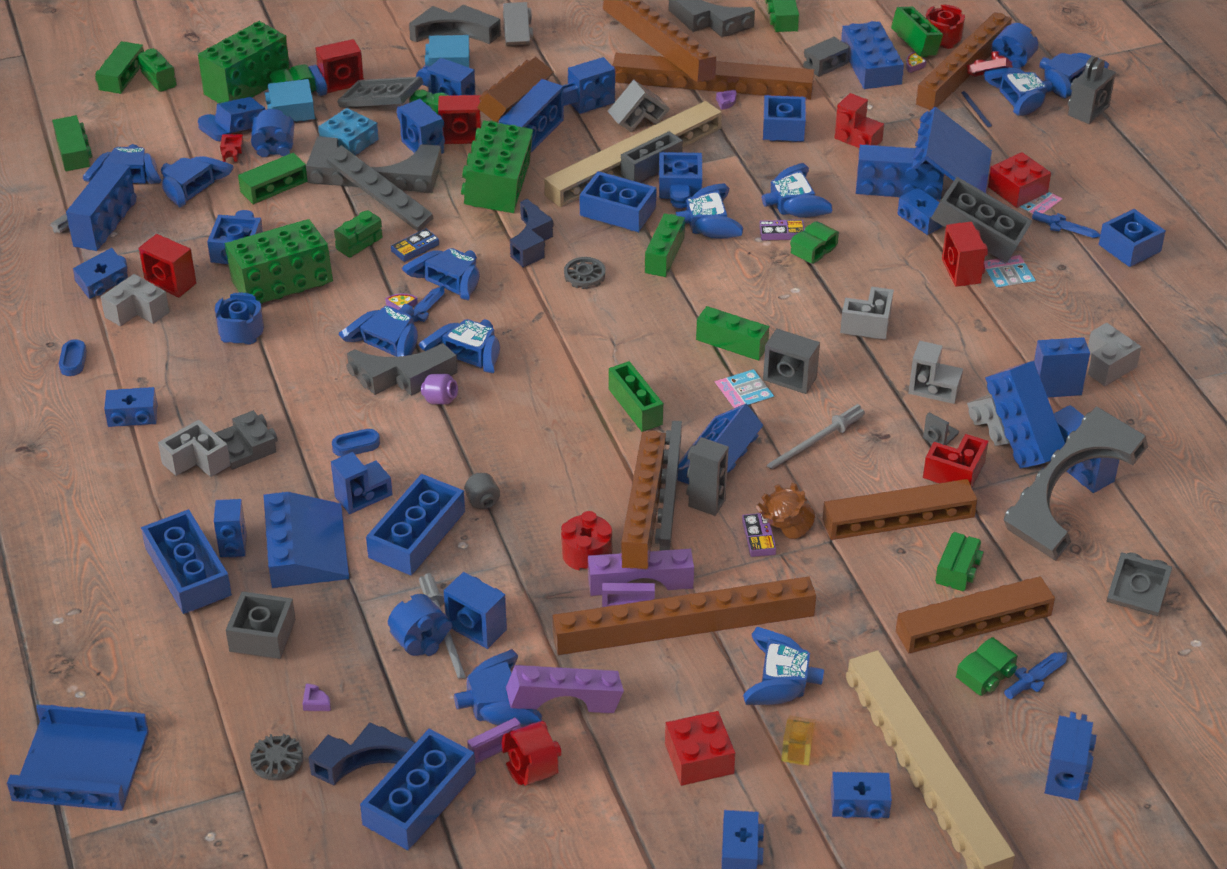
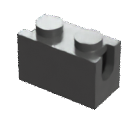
[803,37,850,77]

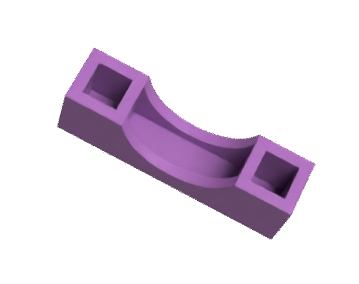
[588,549,694,596]
[506,665,624,713]

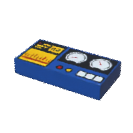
[391,228,440,262]

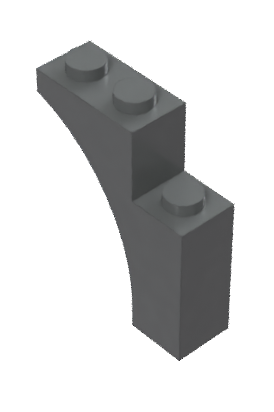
[668,0,755,37]
[409,4,501,44]
[346,343,458,396]

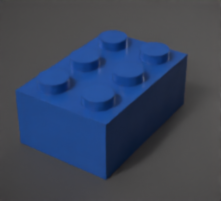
[580,171,657,232]
[1054,405,1119,493]

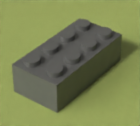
[931,177,1033,263]

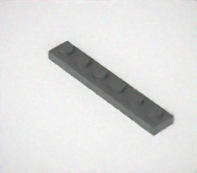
[326,145,433,232]
[655,421,682,551]

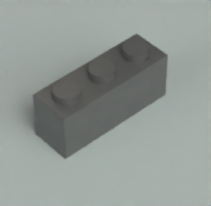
[621,131,683,182]
[686,437,729,516]

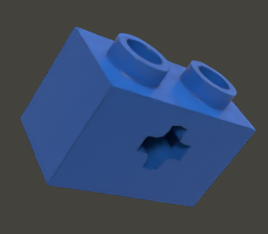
[215,97,265,133]
[897,188,944,235]
[73,248,128,299]
[104,387,158,427]
[214,499,247,558]
[831,772,892,819]
[721,810,764,869]

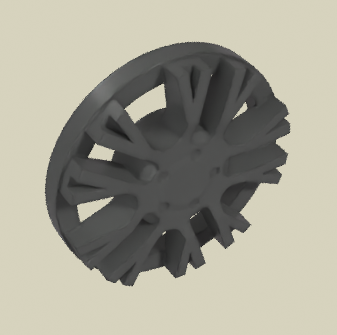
[564,257,605,289]
[250,734,303,780]

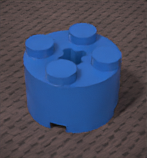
[992,23,1039,69]
[251,109,295,157]
[215,293,264,345]
[388,594,452,656]

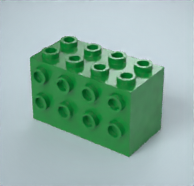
[198,21,290,103]
[461,120,533,213]
[225,219,333,304]

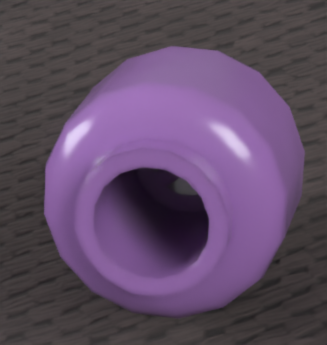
[421,374,458,405]

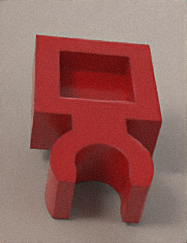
[220,134,244,162]

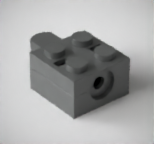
[1068,56,1116,124]

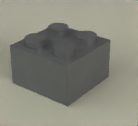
[763,329,820,394]
[226,591,296,659]

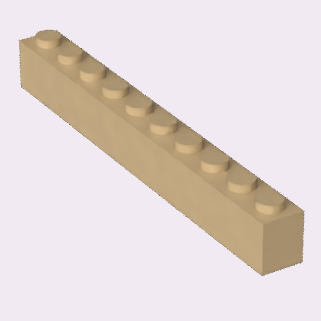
[544,101,722,208]
[846,650,1015,869]

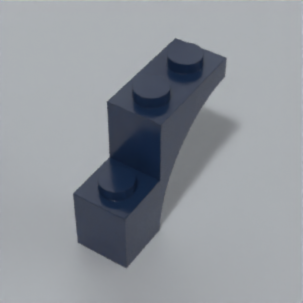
[510,199,554,268]
[308,722,415,786]

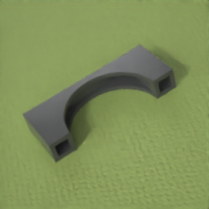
[306,136,442,193]
[1003,406,1148,561]

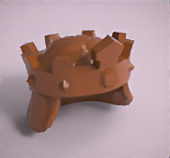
[755,483,815,539]

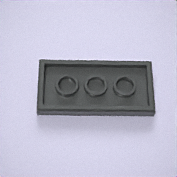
[337,77,424,107]

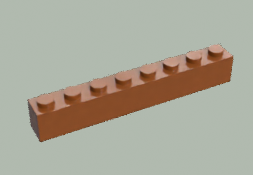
[916,12,1012,110]
[621,431,666,569]

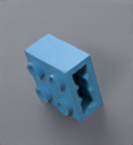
[425,35,470,68]
[265,79,315,121]
[318,108,379,155]

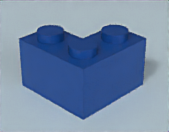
[331,452,393,515]

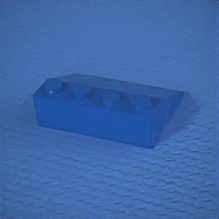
[263,492,349,588]

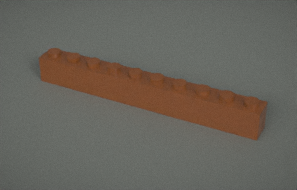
[603,0,717,82]
[612,53,814,100]
[552,576,816,655]

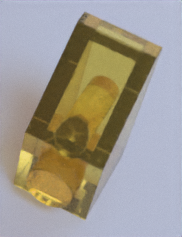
[781,715,817,766]

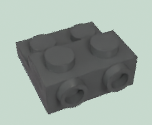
[215,410,278,470]
[1106,552,1172,616]

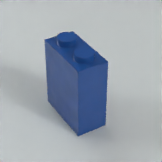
[1034,337,1090,398]

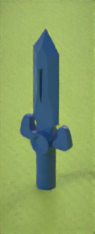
[1032,211,1100,238]
[411,286,444,322]
[1004,652,1068,699]

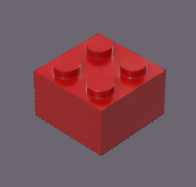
[315,39,364,93]
[438,95,482,144]
[988,152,1051,208]
[942,221,988,287]
[139,234,197,298]
[665,711,736,786]

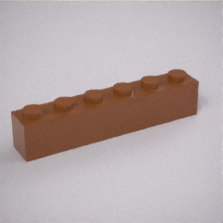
[477,56,554,123]
[822,479,977,540]
[896,576,1055,654]

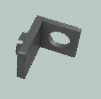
[923,412,959,445]

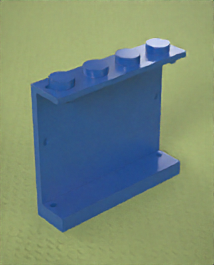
[912,107,992,193]
[7,704,149,811]

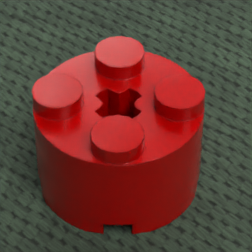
[926,4,965,49]
[561,511,613,571]
[502,721,562,786]

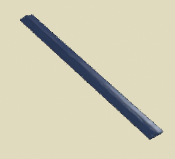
[961,91,992,128]

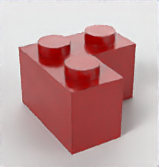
[834,93,884,148]
[923,434,989,487]

